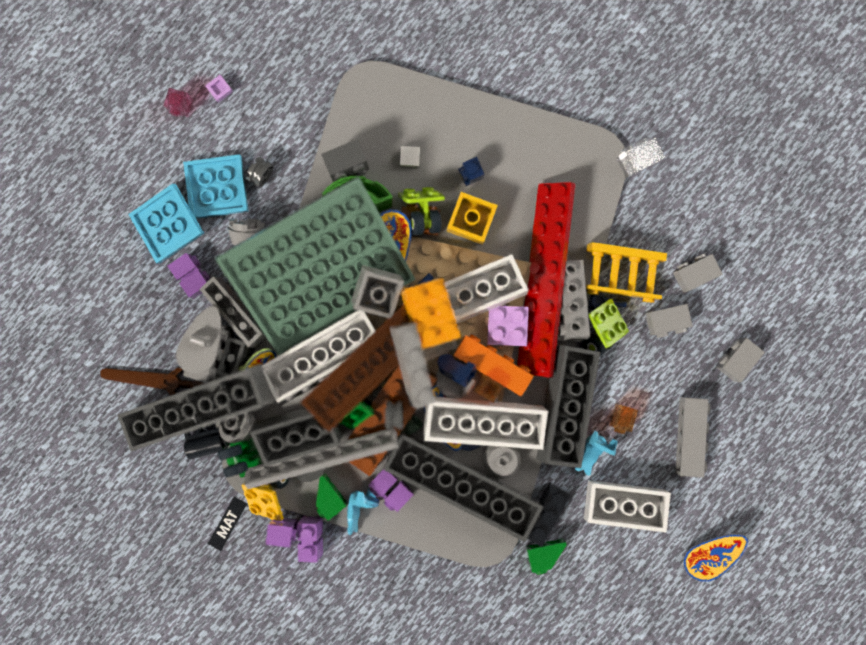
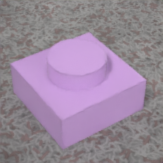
[205,75,233,103]

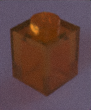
[474,374,504,403]
[609,404,638,434]

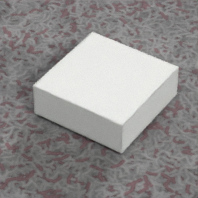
[400,146,420,167]

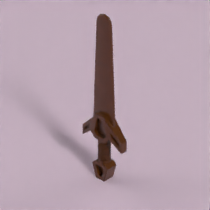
[100,368,205,396]

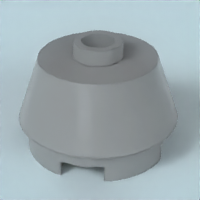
[227,218,265,246]
[216,411,256,443]
[482,446,521,479]

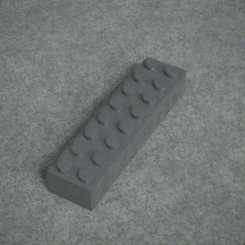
[117,364,274,451]
[383,432,543,542]

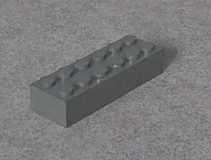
[536,345,601,468]

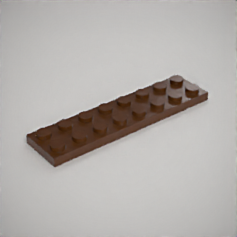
[300,304,409,432]

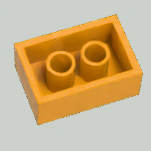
[401,278,461,349]

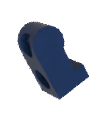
[437,354,477,388]

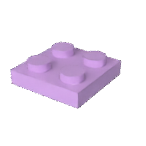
[488,306,528,346]

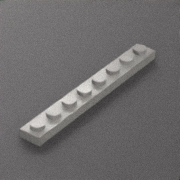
[244,428,398,489]

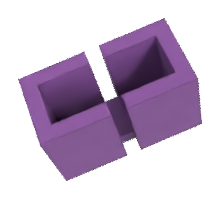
[167,253,211,299]
[369,468,414,512]
[297,516,323,563]
[266,518,298,547]

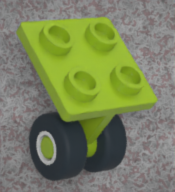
[398,187,445,235]
[583,299,629,356]

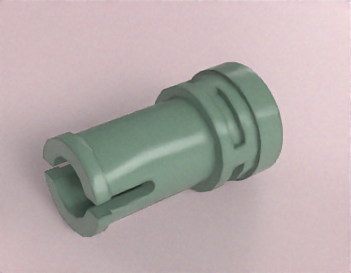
[397,415,423,440]

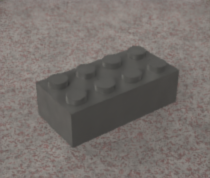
[250,407,343,467]

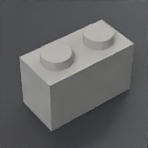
[673,253,723,293]
[645,304,693,338]
[717,338,765,383]

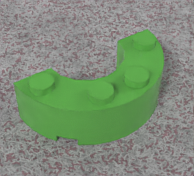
[322,176,393,213]

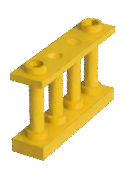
[586,242,667,303]

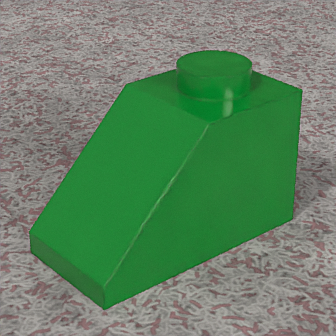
[339,400,375,430]
[316,473,348,521]
[526,538,567,575]

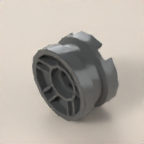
[246,157,274,188]
[385,400,403,429]

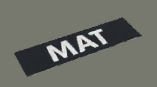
[208,497,247,551]

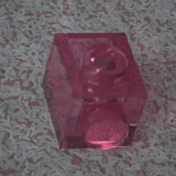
[163,88,193,117]

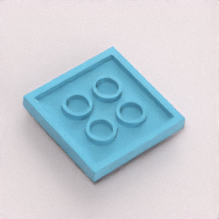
[183,154,249,219]
[128,184,204,263]

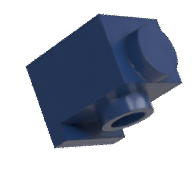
[458,157,485,186]

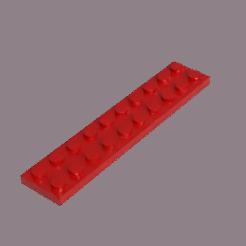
[517,182,575,378]

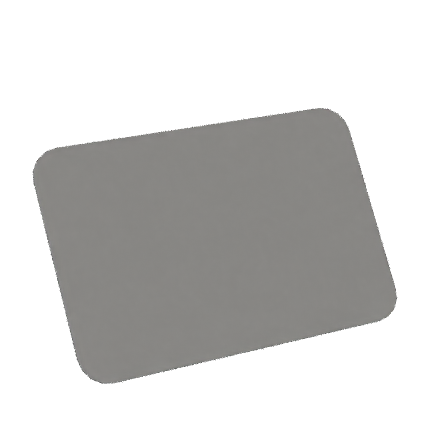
[222,61,628,568]

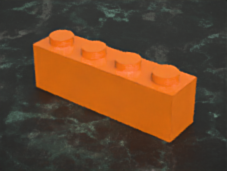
[453,334,534,397]

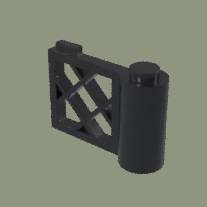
[184,426,229,460]

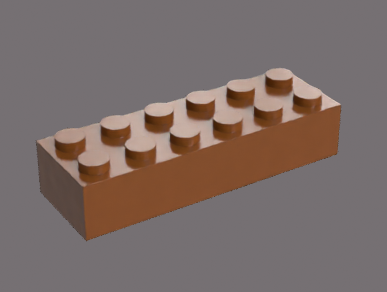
[346,365,438,476]

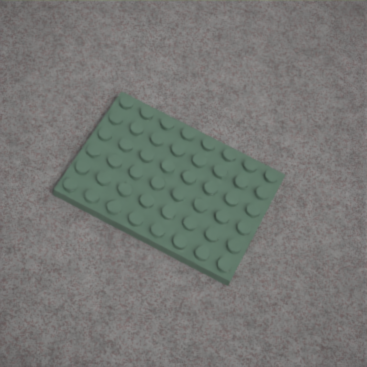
[215,176,416,356]

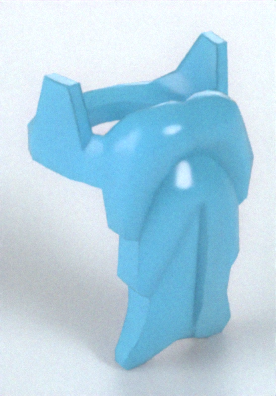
[575,431,618,476]
[347,488,379,535]

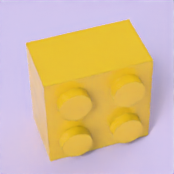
[447,192,498,245]

